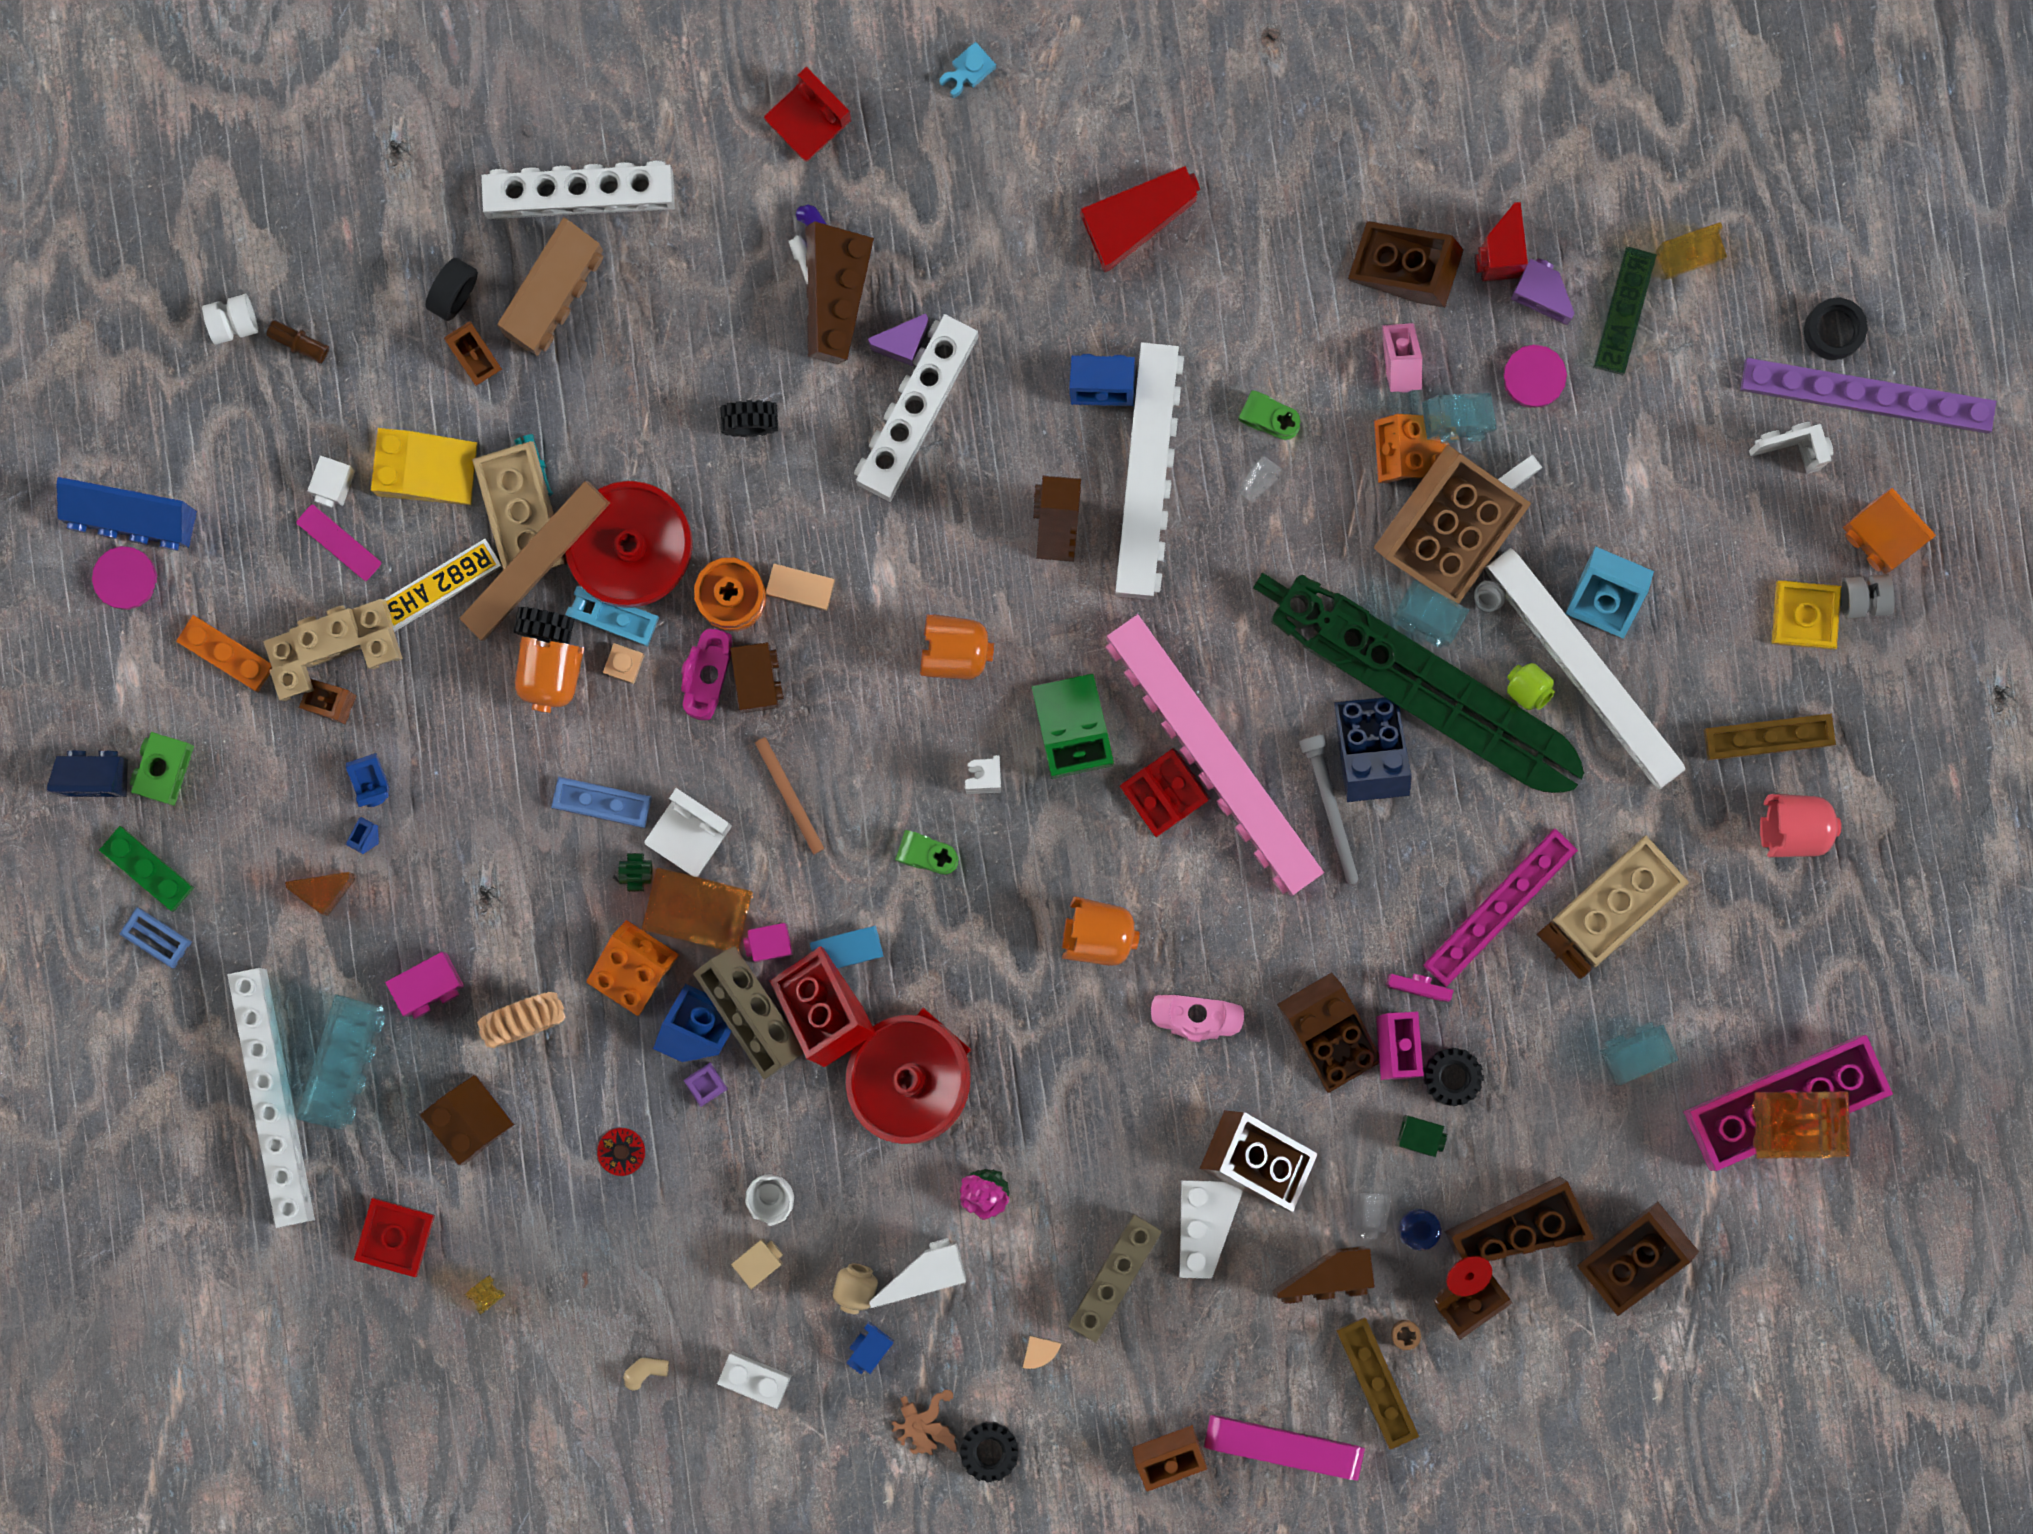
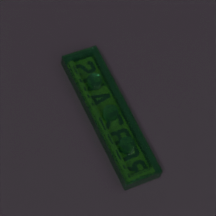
[1593,246,1657,376]

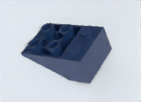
[1334,697,1412,802]

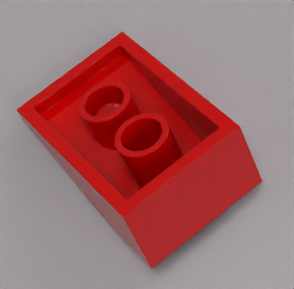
[770,946,876,1068]

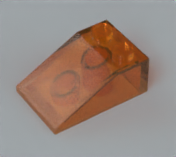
[641,867,753,951]

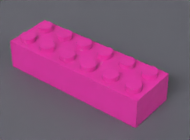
[1683,1035,1893,1171]

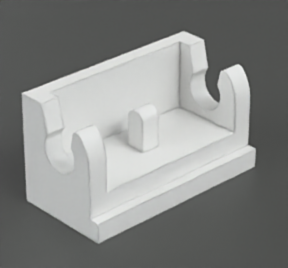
[965,755,1001,794]

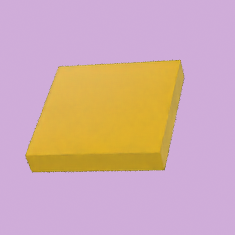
[1772,580,1841,650]

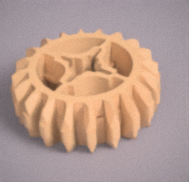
[477,992,565,1048]

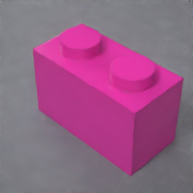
[385,952,464,1019]
[1376,1012,1424,1080]

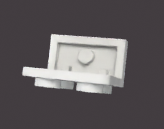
[1749,422,1833,474]

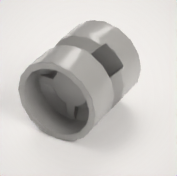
[1841,574,1895,619]

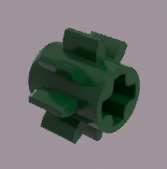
[618,853,653,892]

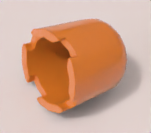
[920,614,994,680]
[515,637,585,713]
[1062,897,1140,966]

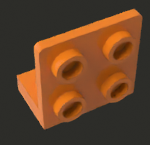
[1374,414,1449,483]
[586,920,679,1016]

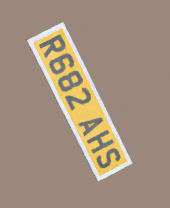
[384,539,502,632]

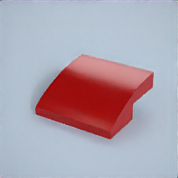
[1119,748,1211,837]

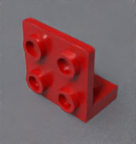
[764,66,851,162]

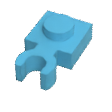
[939,42,996,98]

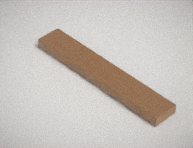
[459,481,610,641]

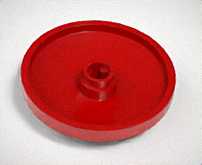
[565,481,693,608]
[846,1015,970,1144]

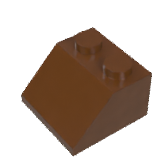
[420,1075,515,1166]

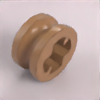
[1391,1320,1421,1350]

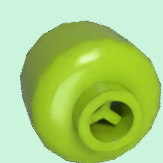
[1507,663,1555,710]

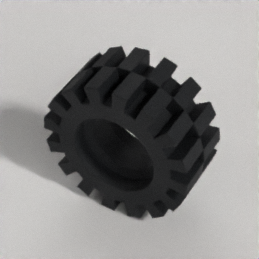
[720,400,778,437]
[513,607,575,644]
[1423,1048,1484,1106]
[960,1422,1018,1483]

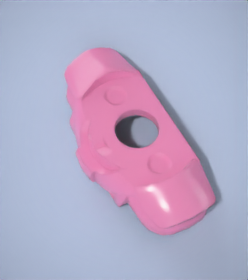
[1151,995,1244,1042]

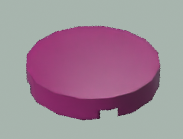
[1503,345,1567,408]
[92,546,157,610]

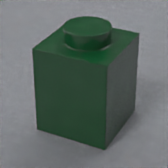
[1395,1115,1447,1157]

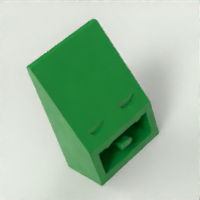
[1031,674,1114,779]

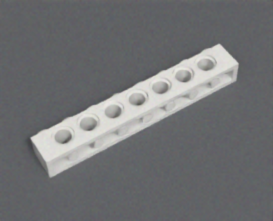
[227,968,315,1228]

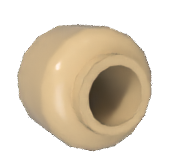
[833,1263,878,1314]

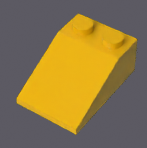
[371,428,478,505]

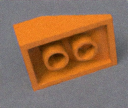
[1843,488,1936,574]

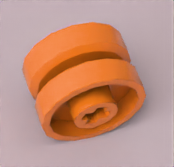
[694,557,766,632]

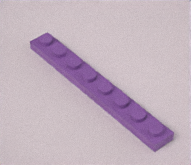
[1740,358,1996,434]

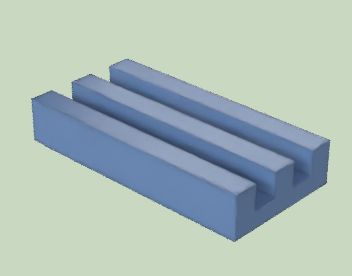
[119,907,192,969]

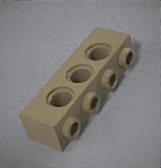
[693,946,804,1080]
[1068,1213,1162,1343]

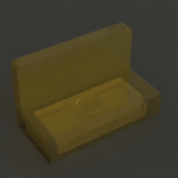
[1656,222,1728,280]

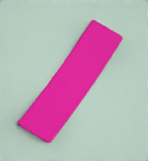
[296,504,382,581]

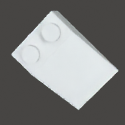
[870,1238,967,1308]

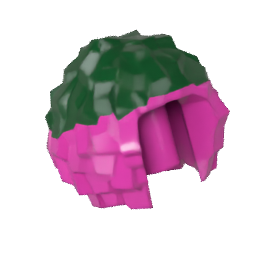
[959,1169,1010,1220]

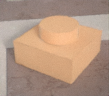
[603,643,644,684]

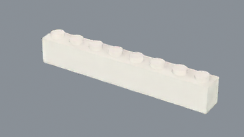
[1115,342,1184,600]

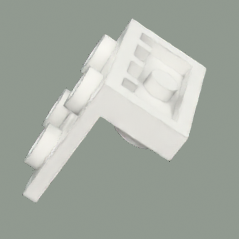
[645,788,732,878]

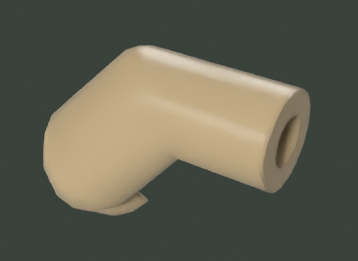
[623,1358,669,1391]

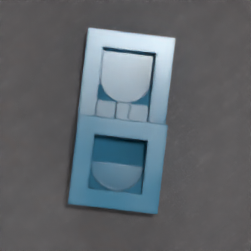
[810,926,884,969]

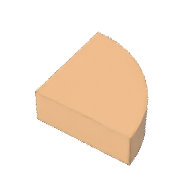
[1023,1336,1061,1369]

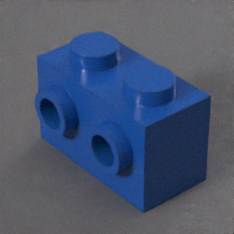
[1069,354,1136,406]

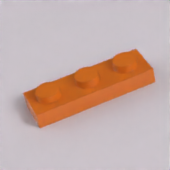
[176,615,272,692]

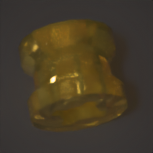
[464,1275,505,1315]

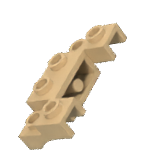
[263,599,403,701]

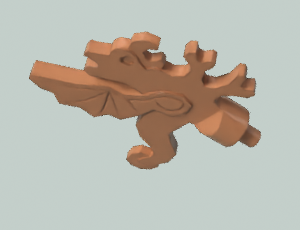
[892,1389,957,1455]

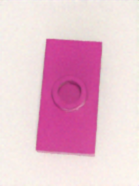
[1386,974,1454,1003]

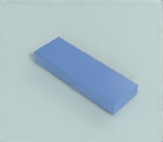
[551,777,652,828]

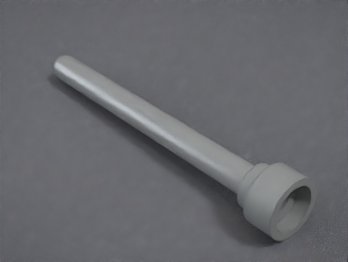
[1299,734,1358,885]

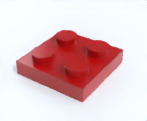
[354,1197,435,1278]

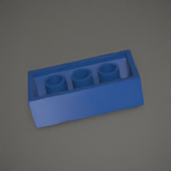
[56,477,197,551]

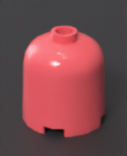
[1760,794,1841,857]

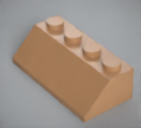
[497,217,604,357]

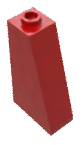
[1080,166,1200,273]

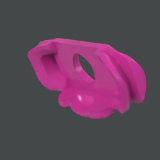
[681,629,732,720]

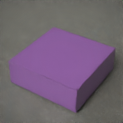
[683,1062,728,1107]

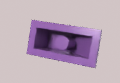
[1511,259,1575,325]

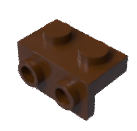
[1433,1275,1512,1340]

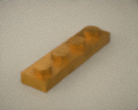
[1703,713,1836,761]
[1336,1317,1419,1450]

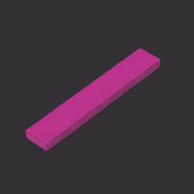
[1422,828,1578,987]

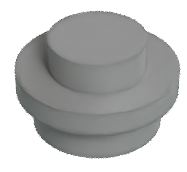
[1474,581,1506,612]

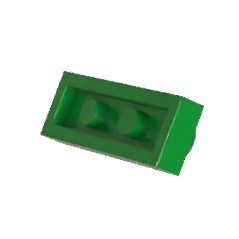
[99,826,195,912]

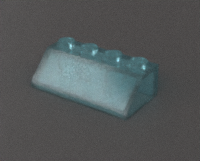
[296,994,385,1130]

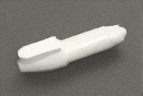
[789,235,808,284]

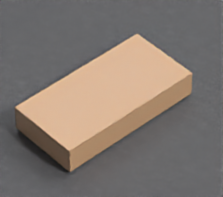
[765,564,835,611]

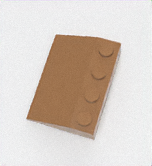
[1374,444,1531,607]

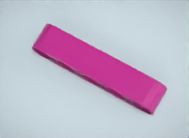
[1204,1415,1365,1481]

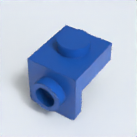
[346,753,389,807]

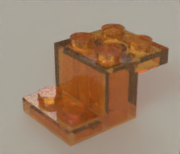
[1752,1092,1850,1159]

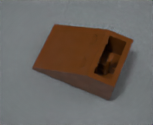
[1277,972,1379,1093]
[1273,1246,1375,1304]

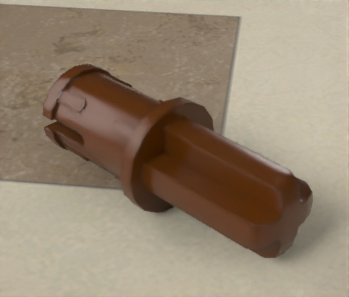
[266,320,330,364]
[1536,921,1592,979]

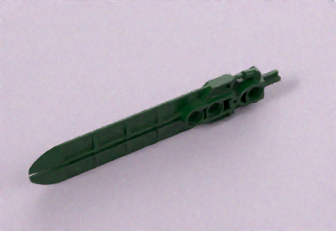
[1253,572,1584,793]

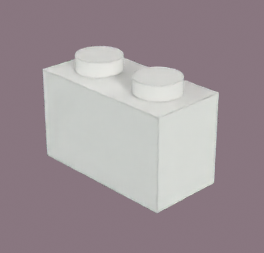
[717,1351,792,1409]

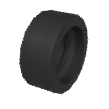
[425,257,478,321]
[1804,297,1868,360]

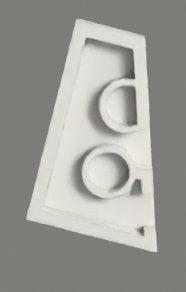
[1179,1180,1243,1279]

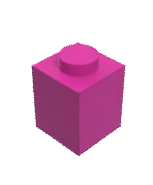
[743,923,793,963]

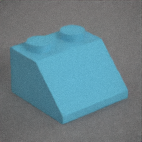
[1565,546,1654,639]

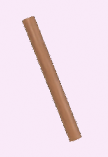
[755,737,825,855]

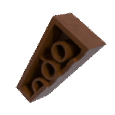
[805,221,874,365]
[1033,476,1081,562]
[1445,1176,1595,1261]

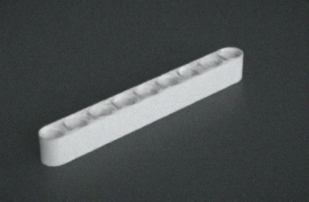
[1485,548,1685,789]

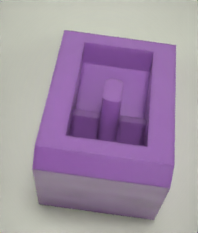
[868,313,929,366]

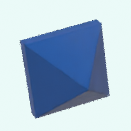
[346,817,379,854]

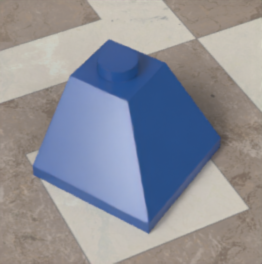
[653,983,732,1062]

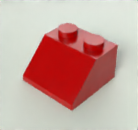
[1474,202,1528,282]

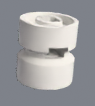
[202,294,258,345]

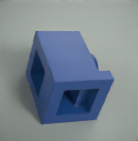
[846,1322,894,1374]

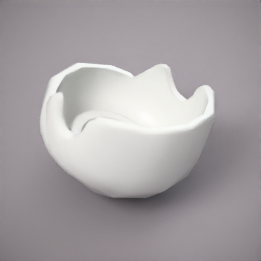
[745,1174,794,1226]

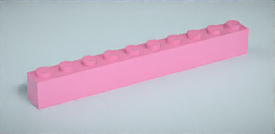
[1105,614,1324,896]

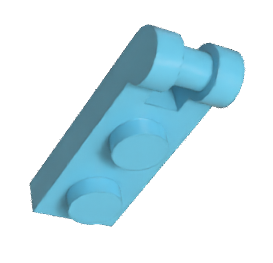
[565,586,659,647]

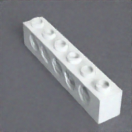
[481,161,675,219]
[854,314,978,502]

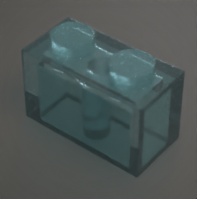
[1421,393,1497,444]
[1392,580,1469,648]
[1600,1022,1679,1086]

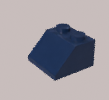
[47,750,128,797]

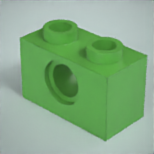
[130,732,194,806]

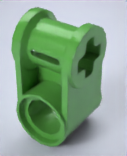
[1238,390,1300,440]
[895,830,959,875]

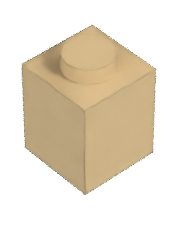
[731,1239,783,1289]

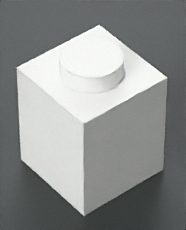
[307,455,355,508]

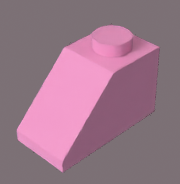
[1382,323,1422,393]

